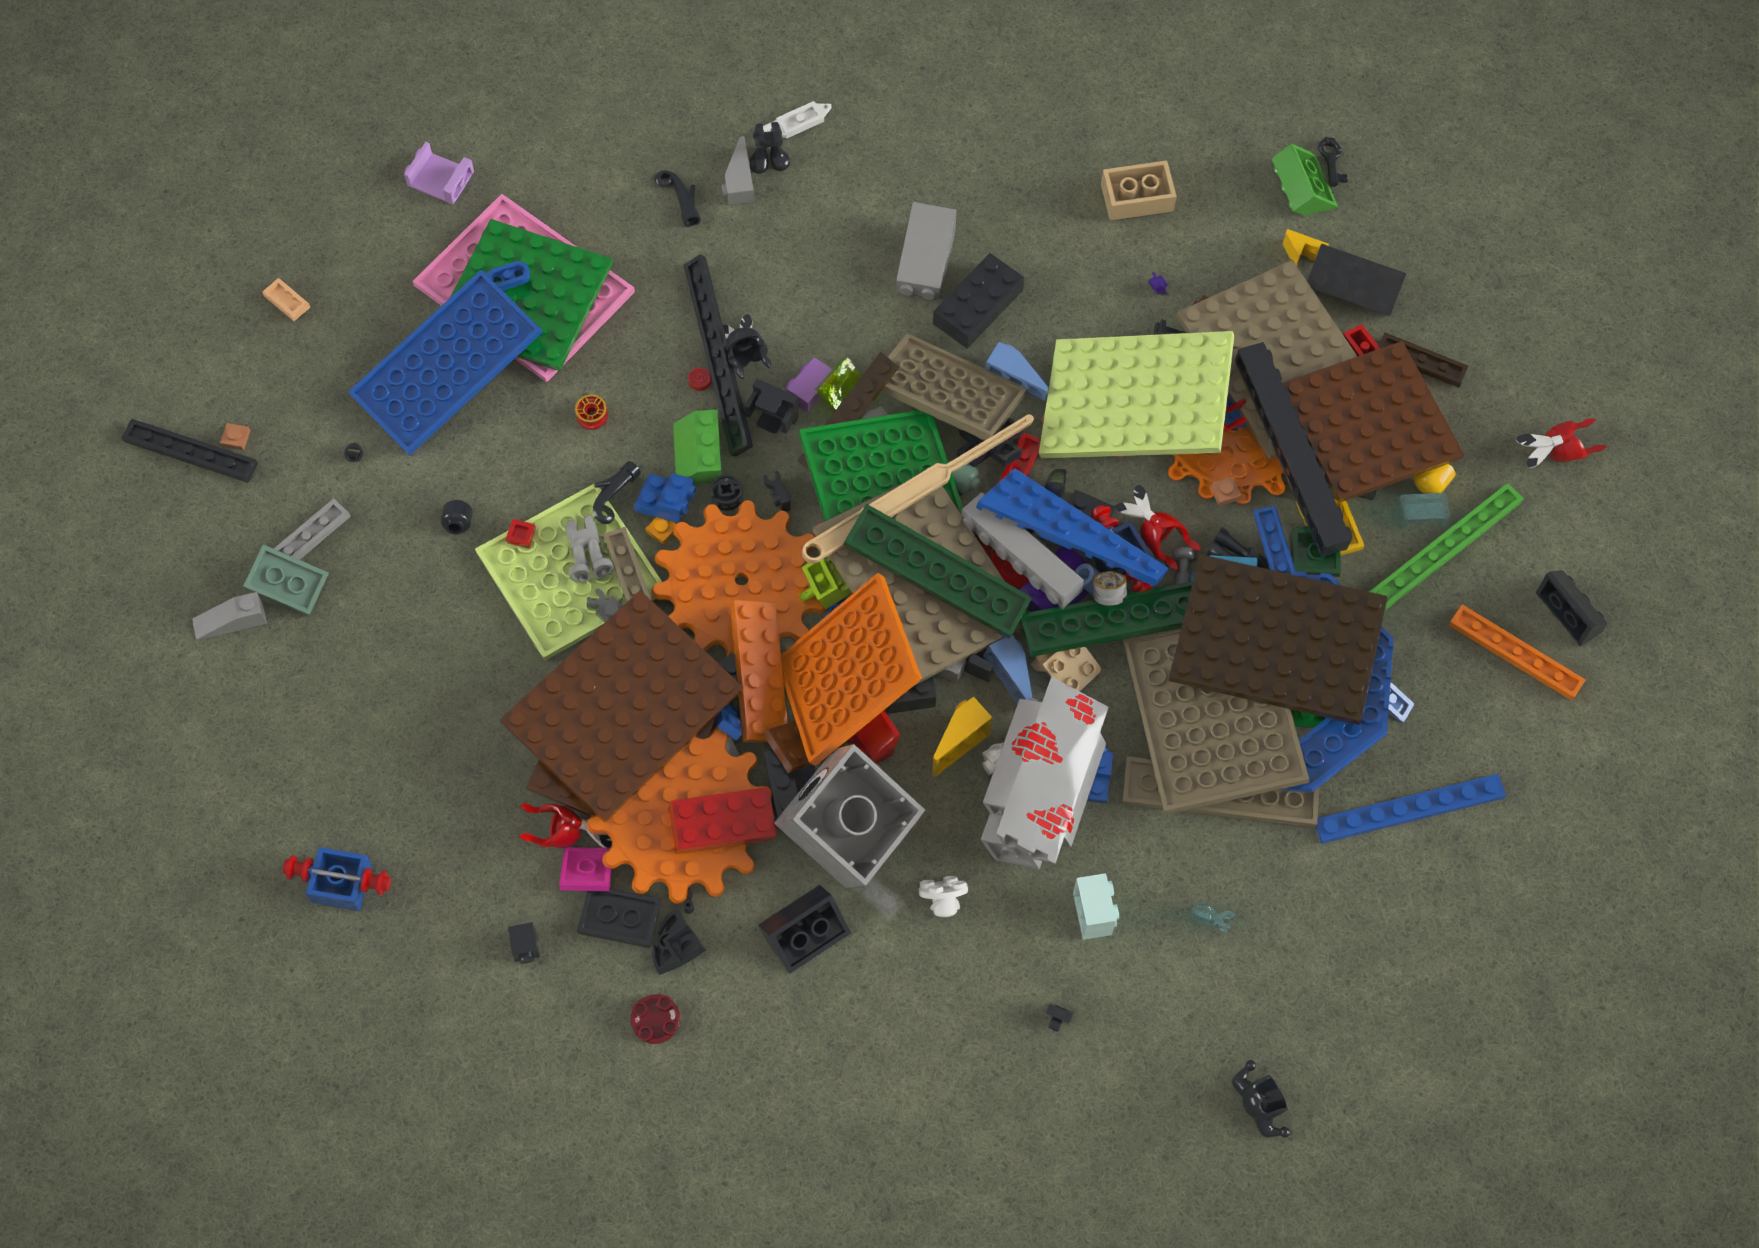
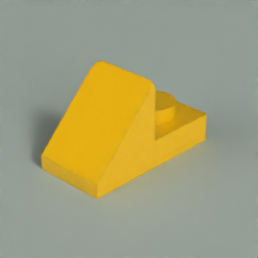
[1283,229,1329,266]

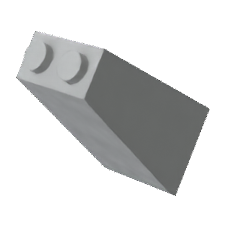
[896,202,956,300]

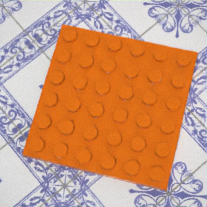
[781,573,922,766]

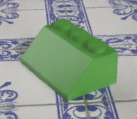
[1272,144,1338,216]
[673,410,722,484]

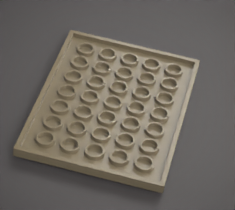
[1176,260,1358,460]
[813,484,1025,685]
[1123,628,1309,815]

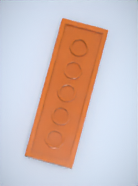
[730,600,788,743]

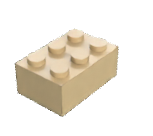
[1101,161,1177,221]

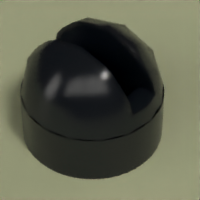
[344,443,363,462]

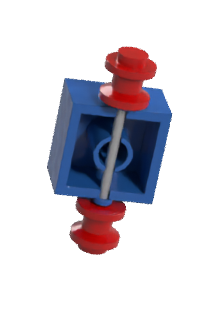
[283,847,391,911]

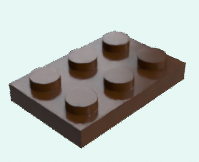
[763,721,842,773]

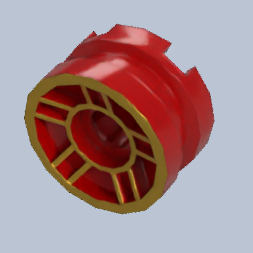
[575,394,608,430]

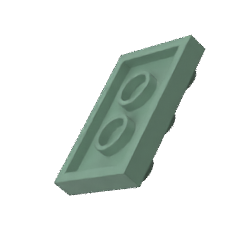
[243,545,329,616]

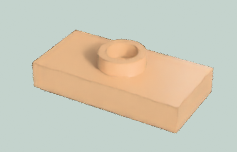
[262,278,310,321]

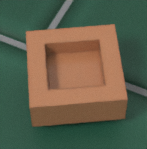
[220,423,250,450]
[1210,476,1241,506]

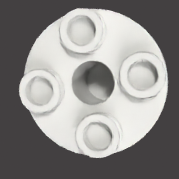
[919,876,968,917]

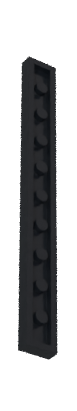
[684,254,753,457]

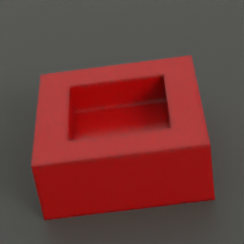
[506,519,536,548]

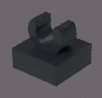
[1046,1003,1074,1032]

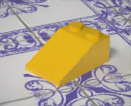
[932,697,992,777]

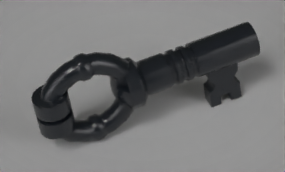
[1318,137,1348,187]

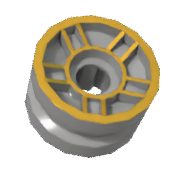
[1093,571,1127,605]

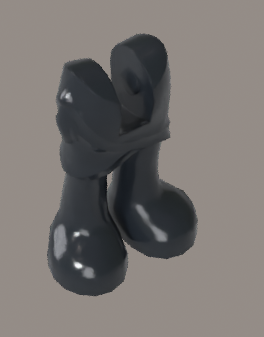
[749,122,790,174]
[1206,527,1269,569]

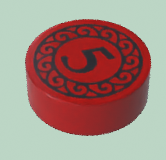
[688,368,711,391]

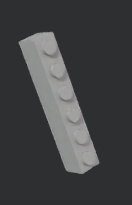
[962,492,1084,609]

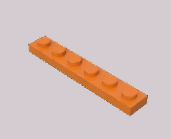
[1448,604,1586,701]

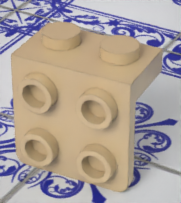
[1030,647,1101,692]

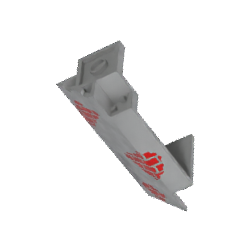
[981,677,1109,869]

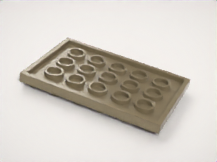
[881,333,1027,440]

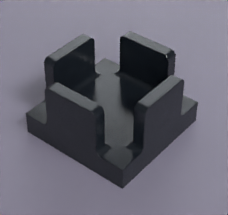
[745,379,799,434]

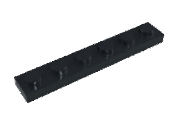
[121,419,258,483]

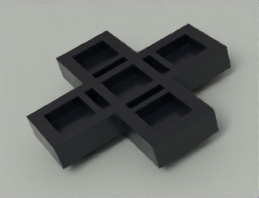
[957,418,1024,467]

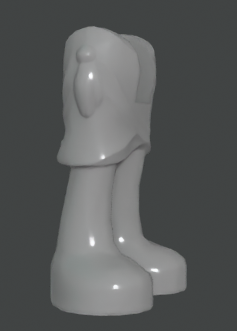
[565,516,614,582]

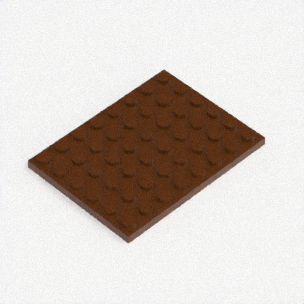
[500,590,743,823]

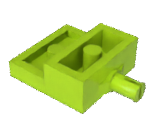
[799,556,852,609]

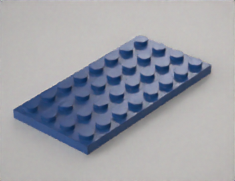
[348,270,543,456]

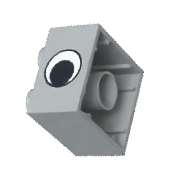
[774,744,925,888]

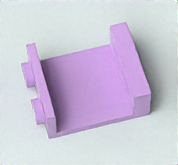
[404,142,474,204]

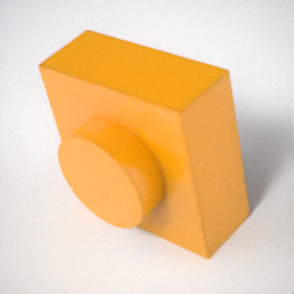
[645,517,676,545]

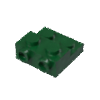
[1290,526,1341,577]

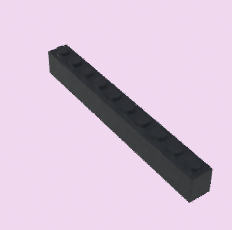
[1235,342,1352,557]

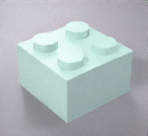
[1073,873,1119,940]

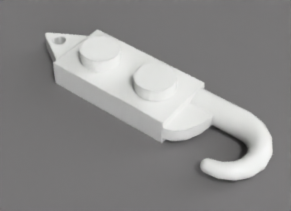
[763,101,831,148]

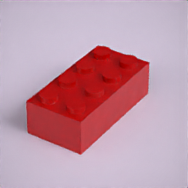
[668,787,777,854]

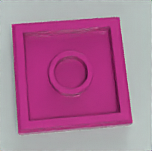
[559,847,612,891]

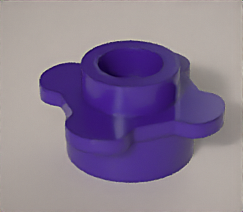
[1148,272,1168,295]

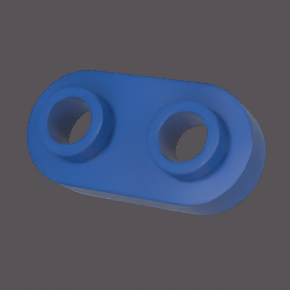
[486,261,530,291]

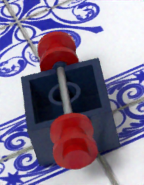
[1090,505,1153,592]

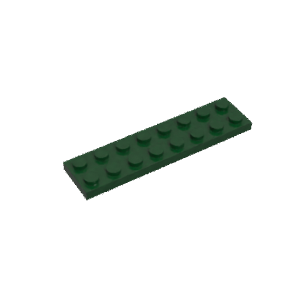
[843,504,1032,639]
[1019,581,1193,657]

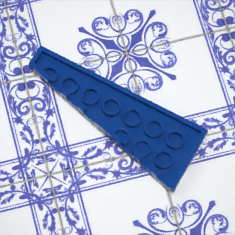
[976,469,1169,586]

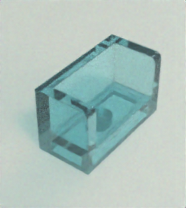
[1396,493,1450,529]

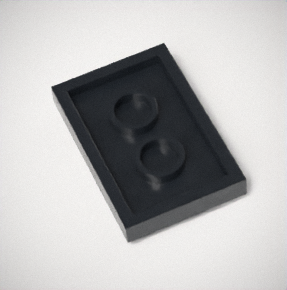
[577,888,662,948]

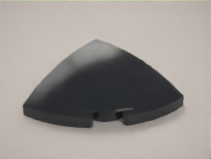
[652,908,706,974]

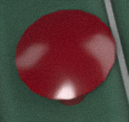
[630,994,680,1044]

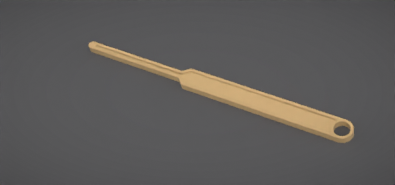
[802,414,1034,563]

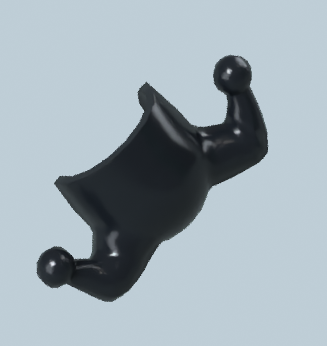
[1232,1060,1290,1138]

